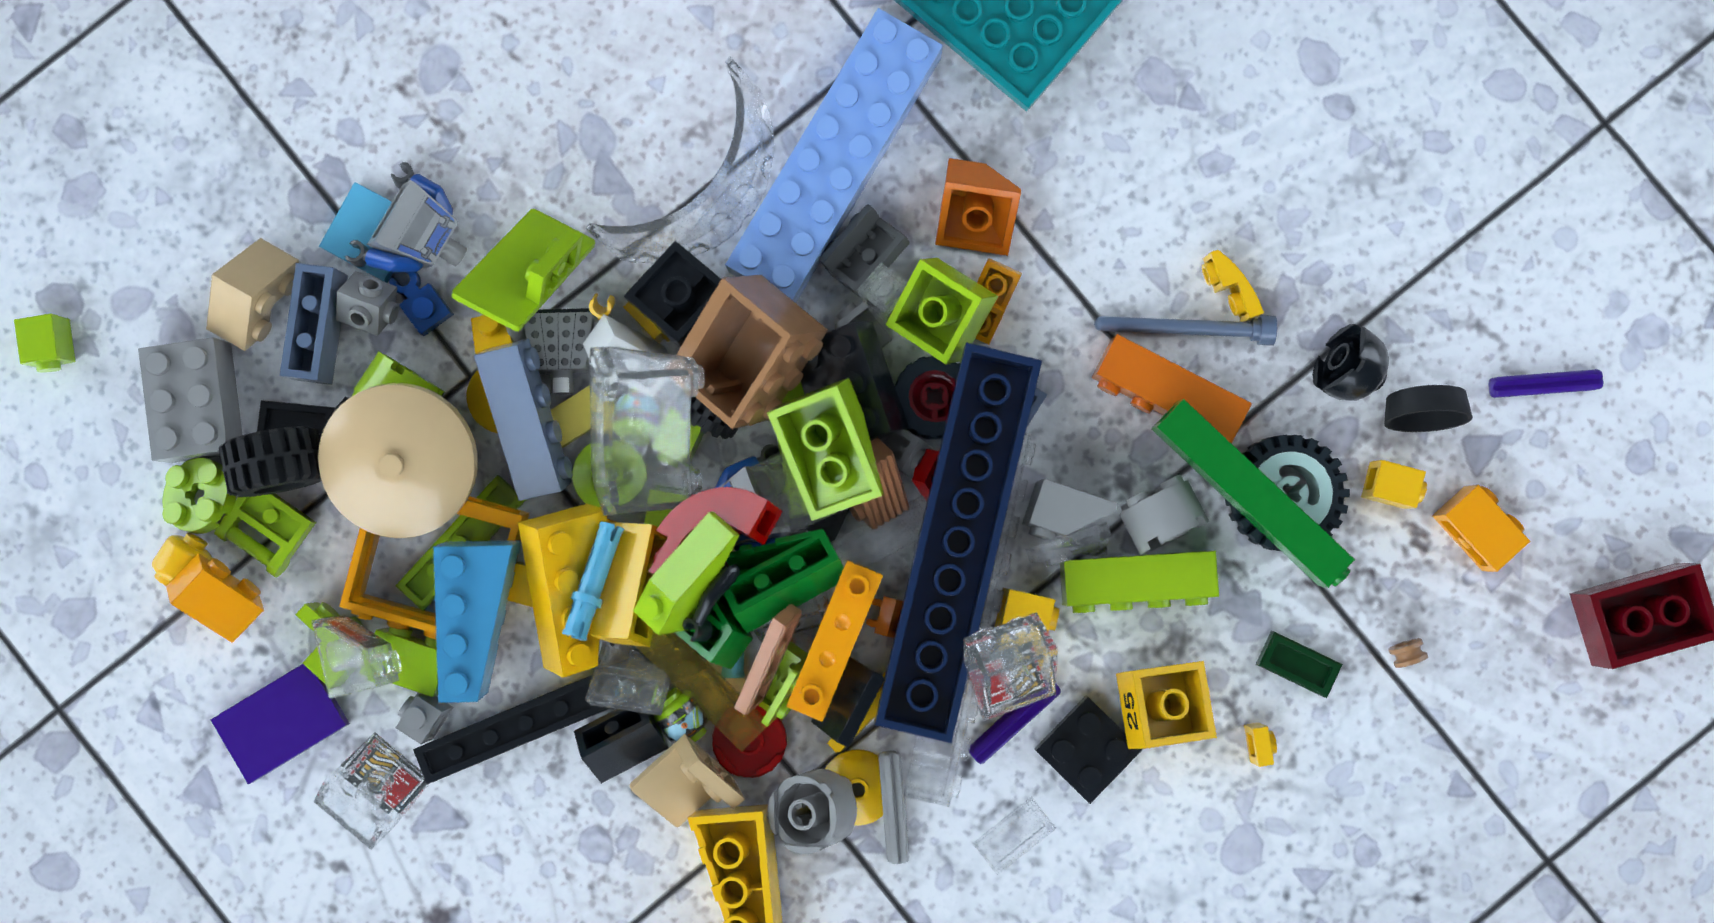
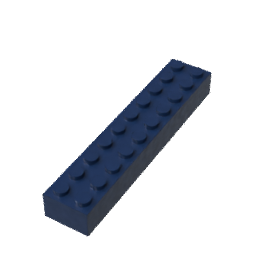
[874,342,1042,744]

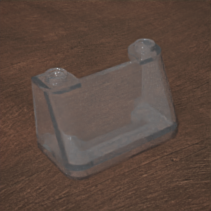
[590,346,704,515]

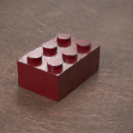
[1569,563,1714,669]

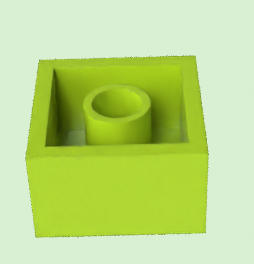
[885,258,998,365]

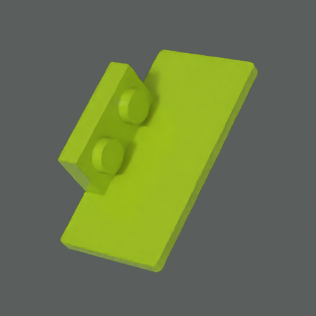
[452,209,595,332]

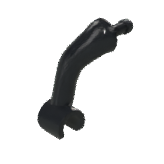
[682,561,740,642]

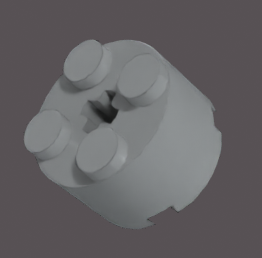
[1119,475,1209,555]
[767,769,857,854]

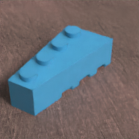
[433,540,521,703]

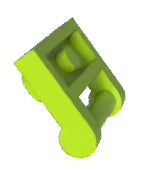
[214,494,317,578]

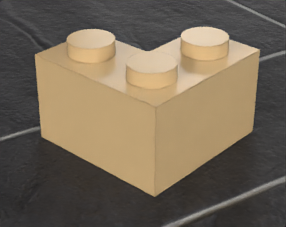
[206,238,299,351]

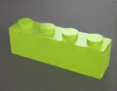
[1059,551,1219,613]

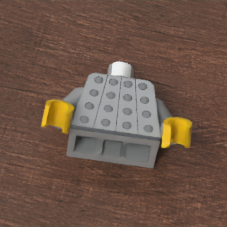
[505,293,616,395]

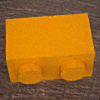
[1432,485,1531,572]
[166,553,264,643]

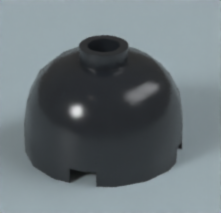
[1312,324,1389,401]

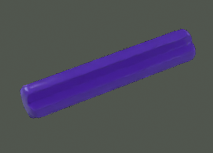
[1488,369,1604,398]
[968,677,1061,764]

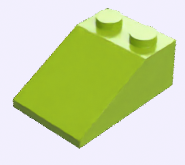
[767,378,884,521]

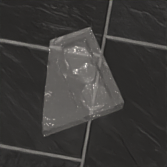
[585,640,671,716]

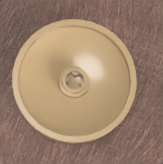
[318,383,478,538]

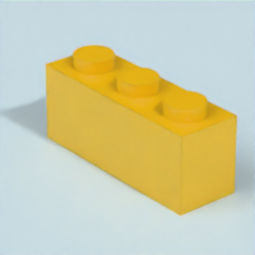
[590,522,667,647]

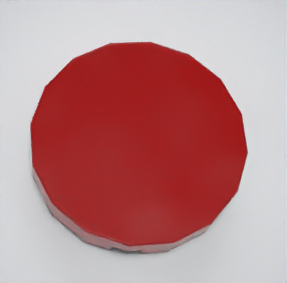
[712,705,787,778]

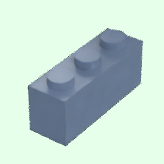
[279,263,348,385]

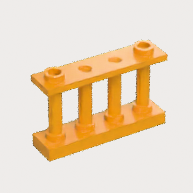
[786,560,883,722]

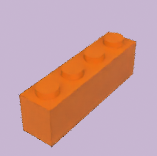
[1091,334,1252,444]

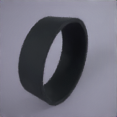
[1384,385,1473,432]

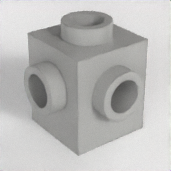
[336,271,400,336]

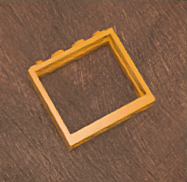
[339,496,530,639]

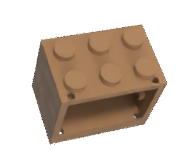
[666,275,828,429]

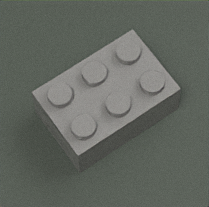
[138,337,243,463]

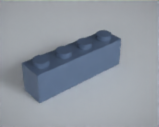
[474,339,573,501]

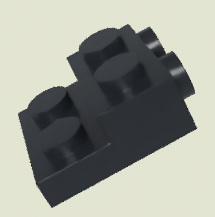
[624,241,722,347]

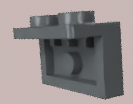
[819,204,910,298]

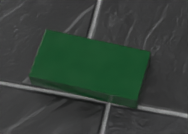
[1255,631,1343,698]

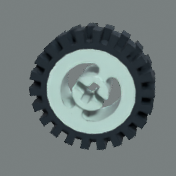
[1225,434,1350,551]

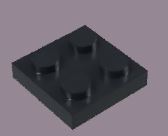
[1034,695,1142,804]

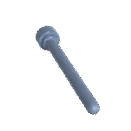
[1094,315,1277,345]

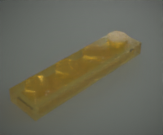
[636,631,766,752]

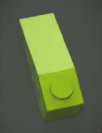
[633,512,740,635]

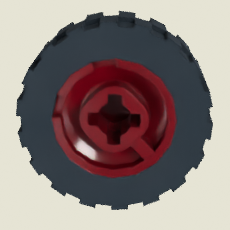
[895,356,960,439]

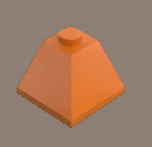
[935,158,1021,256]

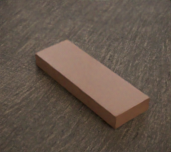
[734,604,802,715]

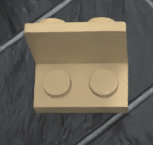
[629,734,745,827]

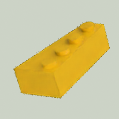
[518,504,608,678]
[687,804,783,923]

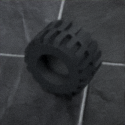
[219,426,322,497]

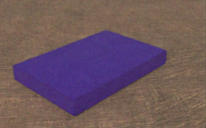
[210,664,350,785]

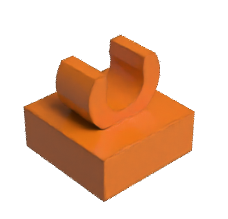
[866,596,903,638]

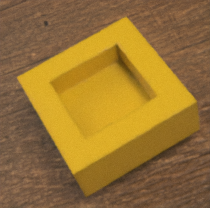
[1244,722,1277,767]

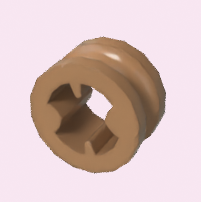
[1388,638,1428,668]

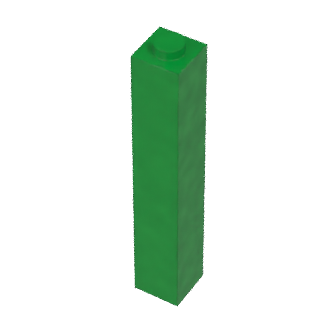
[1151,399,1355,588]

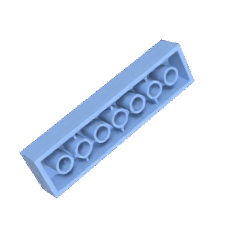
[725,8,943,303]

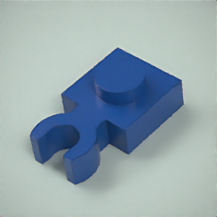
[389,272,454,336]

